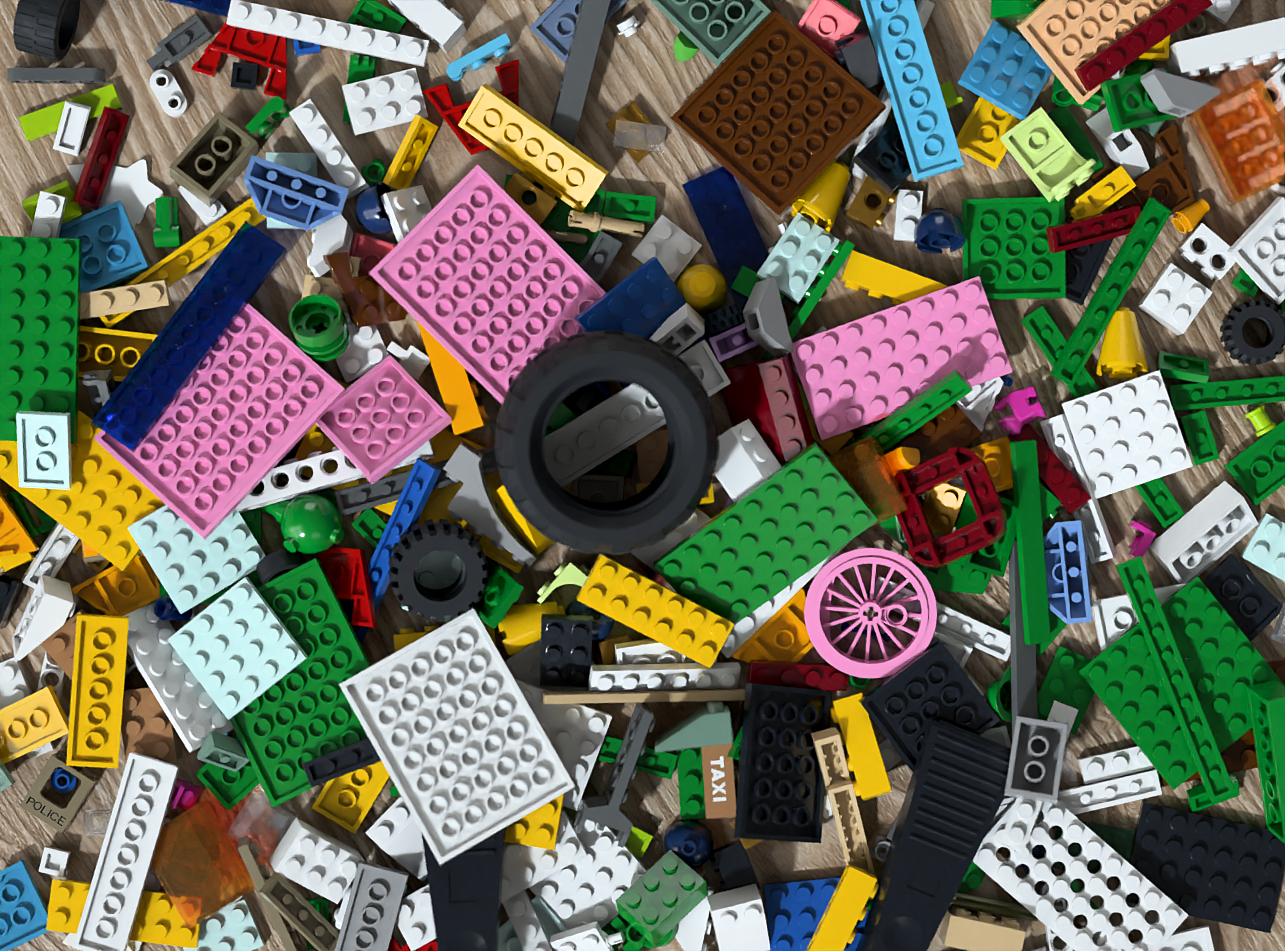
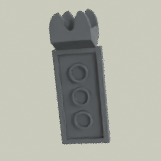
[572,702,655,848]

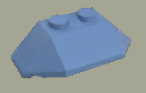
[243,155,349,231]
[1043,520,1092,624]

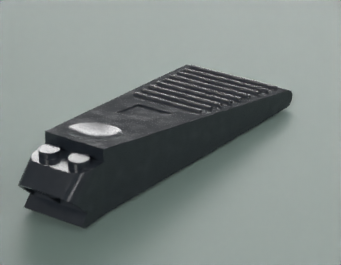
[855,719,1011,951]
[421,827,506,951]

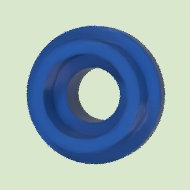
[51,768,77,793]

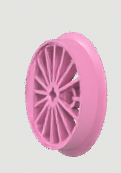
[805,548,937,678]

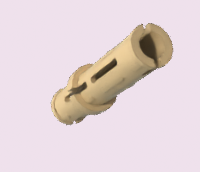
[568,210,644,238]

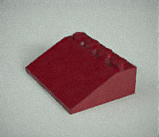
[722,353,814,463]

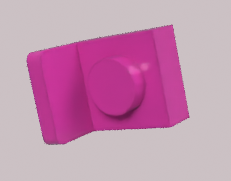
[1128,519,1156,558]
[169,778,202,812]

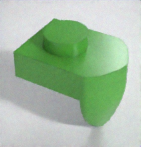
[673,31,700,62]

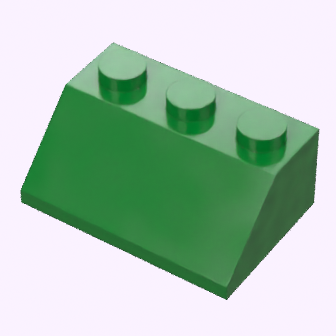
[952,492,1016,577]

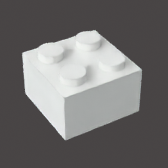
[1136,263,1213,335]

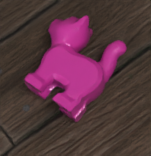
[992,385,1046,436]

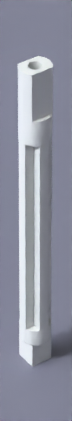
[849,0,935,179]

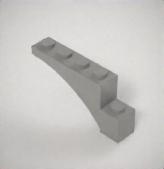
[443,440,537,566]

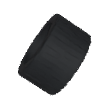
[13,0,80,61]

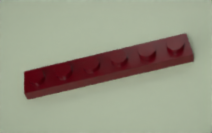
[1074,0,1213,91]

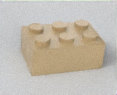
[939,906,1026,951]

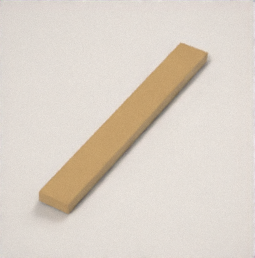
[541,688,745,704]

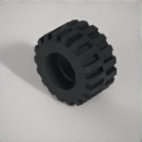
[1220,300,1285,365]

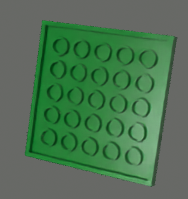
[1077,576,1285,790]

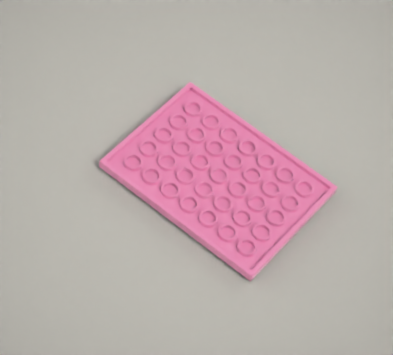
[369,164,606,404]
[94,292,346,540]

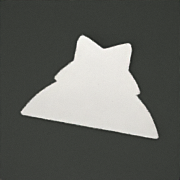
[68,159,163,230]

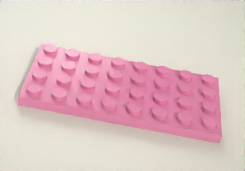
[790,276,1012,440]

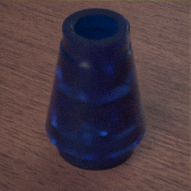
[154,596,193,620]

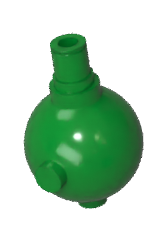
[260,493,344,554]

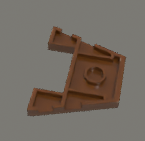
[1090,124,1195,216]
[323,243,407,327]

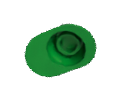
[986,665,1012,721]

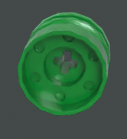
[288,294,351,362]

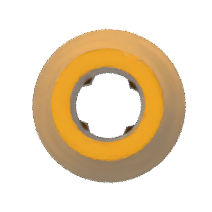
[1172,198,1210,234]

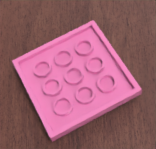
[316,355,452,485]

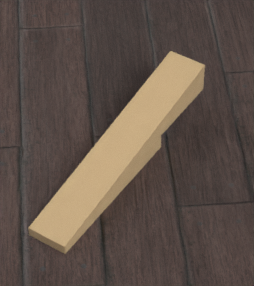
[811,727,874,874]

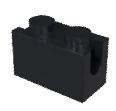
[834,29,884,89]
[0,572,25,629]
[710,839,761,891]

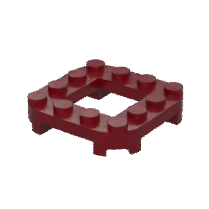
[887,447,1007,567]

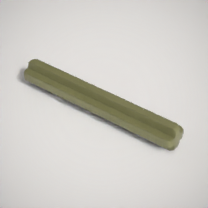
[950,892,1038,921]

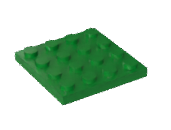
[962,197,1066,300]

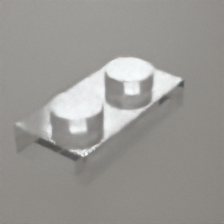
[613,120,667,153]

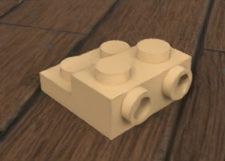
[301,256,363,312]

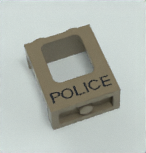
[20,752,99,833]

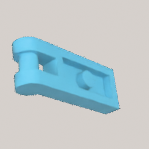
[446,33,512,82]

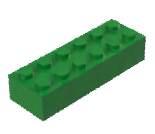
[1247,680,1285,844]

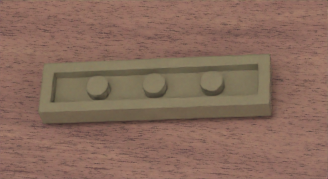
[259,872,339,951]

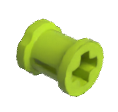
[1244,404,1277,437]

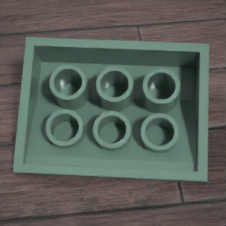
[650,0,771,67]
[655,701,733,752]

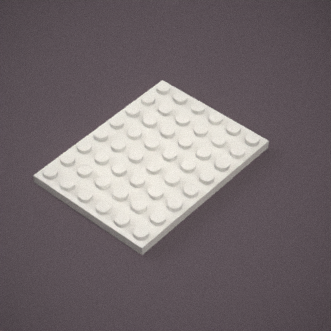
[339,608,575,865]

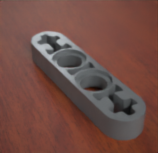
[7,68,105,84]

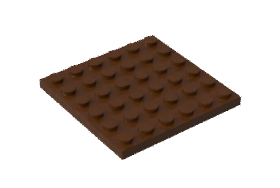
[671,10,886,218]

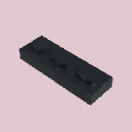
[302,738,381,787]

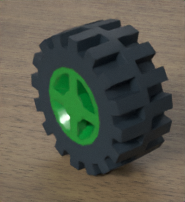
[702,302,745,337]

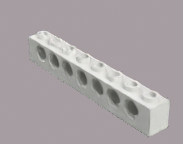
[236,440,435,513]

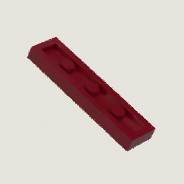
[72,106,130,210]
[1046,204,1141,253]
[1008,423,1091,515]
[747,660,849,691]

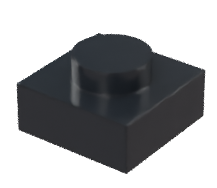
[231,62,260,91]

